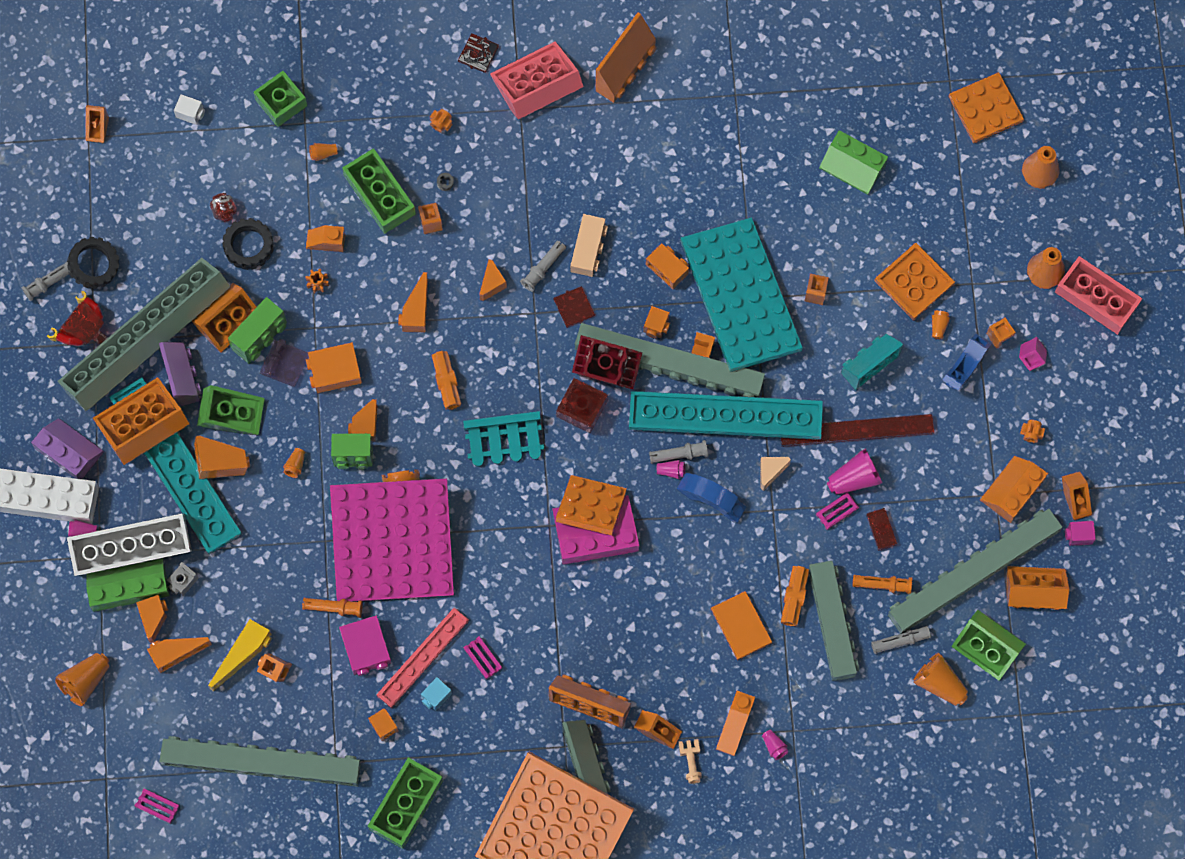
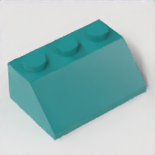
[841,334,903,390]

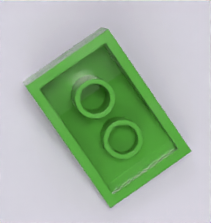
[197,385,265,435]

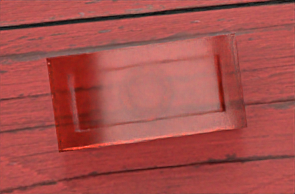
[866,508,897,551]

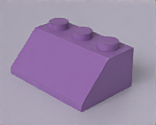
[159,342,202,407]
[31,418,104,479]

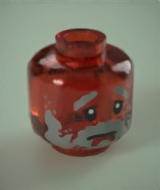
[210,193,237,222]

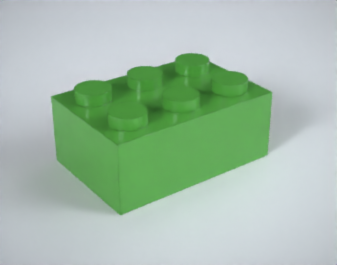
[228,297,287,364]

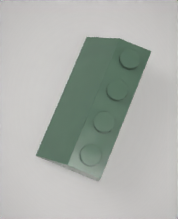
[562,720,611,794]

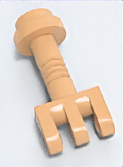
[678,739,702,784]

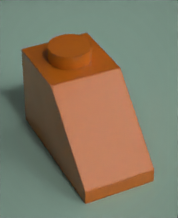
[306,225,345,252]
[348,399,378,442]
[1062,472,1092,520]
[136,595,168,643]
[634,710,682,749]

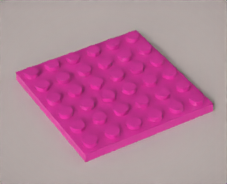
[330,478,454,601]

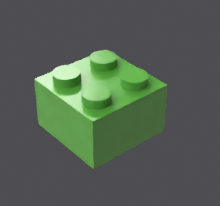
[253,71,307,127]
[331,434,373,469]

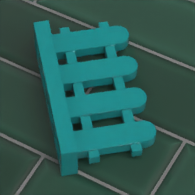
[463,411,544,466]

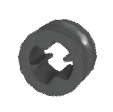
[437,173,454,191]

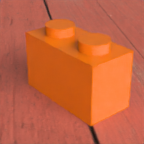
[646,243,689,289]

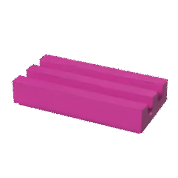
[816,492,859,530]
[463,636,502,680]
[135,789,180,824]

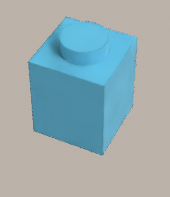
[421,677,452,711]

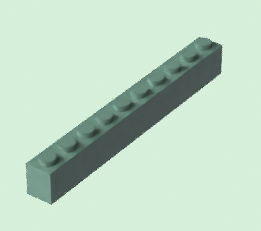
[575,323,765,398]
[888,509,1062,634]
[159,736,361,787]

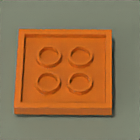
[948,72,1024,144]
[874,243,955,321]
[556,475,627,535]

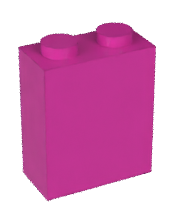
[339,615,391,676]

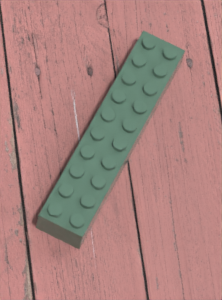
[58,258,230,411]

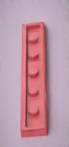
[377,608,469,709]

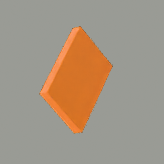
[711,591,772,660]

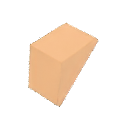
[760,457,791,491]

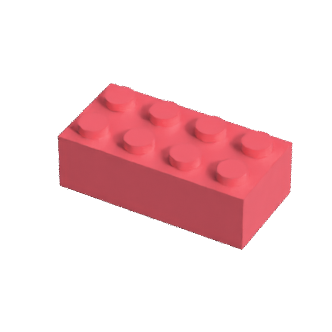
[1055,256,1142,335]

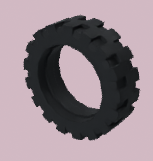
[222,218,274,270]
[67,237,119,289]

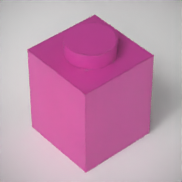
[1065,521,1096,546]

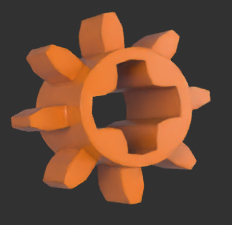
[430,109,453,132]
[305,269,329,293]
[1020,420,1045,443]

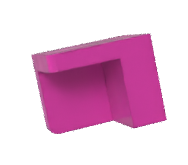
[1019,337,1047,371]

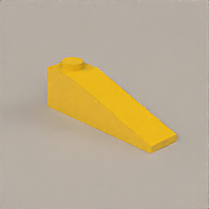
[208,619,272,691]

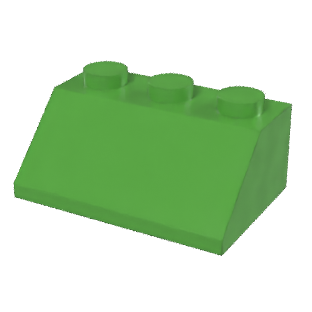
[819,130,888,195]
[951,610,1026,681]

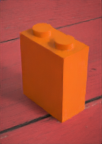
[306,342,362,393]

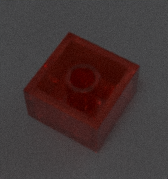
[556,378,608,434]

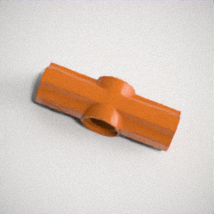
[432,351,461,410]
[781,566,809,627]

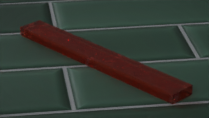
[780,414,934,447]

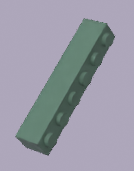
[808,561,859,681]

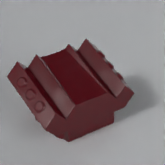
[572,335,643,390]

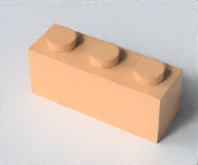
[570,214,608,277]

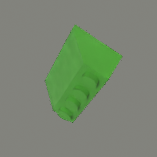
[86,558,170,612]

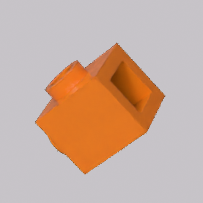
[643,306,670,338]

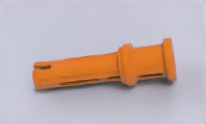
[852,575,912,594]
[302,597,363,618]

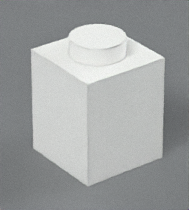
[174,95,205,125]

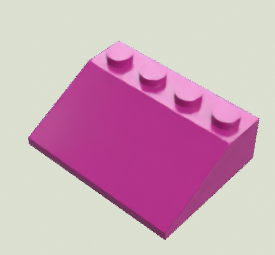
[552,495,639,565]

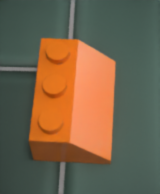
[192,283,256,352]
[980,456,1048,523]
[1006,566,1069,610]

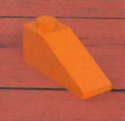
[398,272,428,332]
[147,637,212,673]
[716,691,755,756]

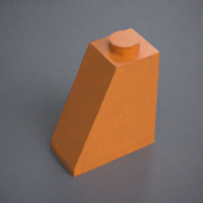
[194,436,250,479]

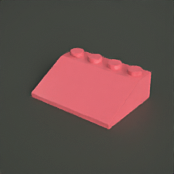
[490,41,583,119]

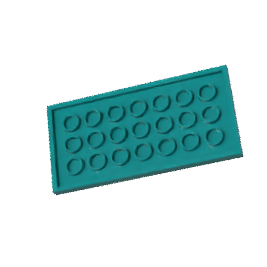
[680,217,803,372]

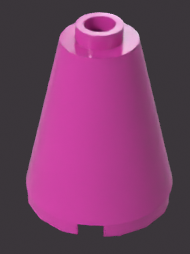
[826,448,883,494]

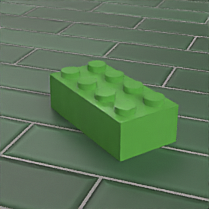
[342,148,416,234]
[368,757,443,849]

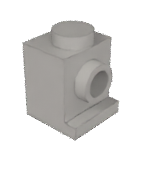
[167,562,199,596]

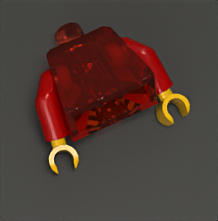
[47,291,107,346]

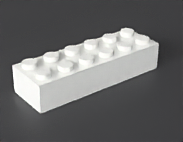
[0,469,99,524]
[67,514,192,576]

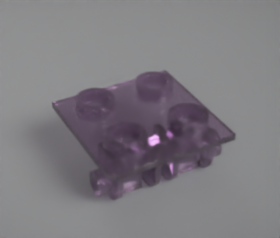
[260,339,309,387]

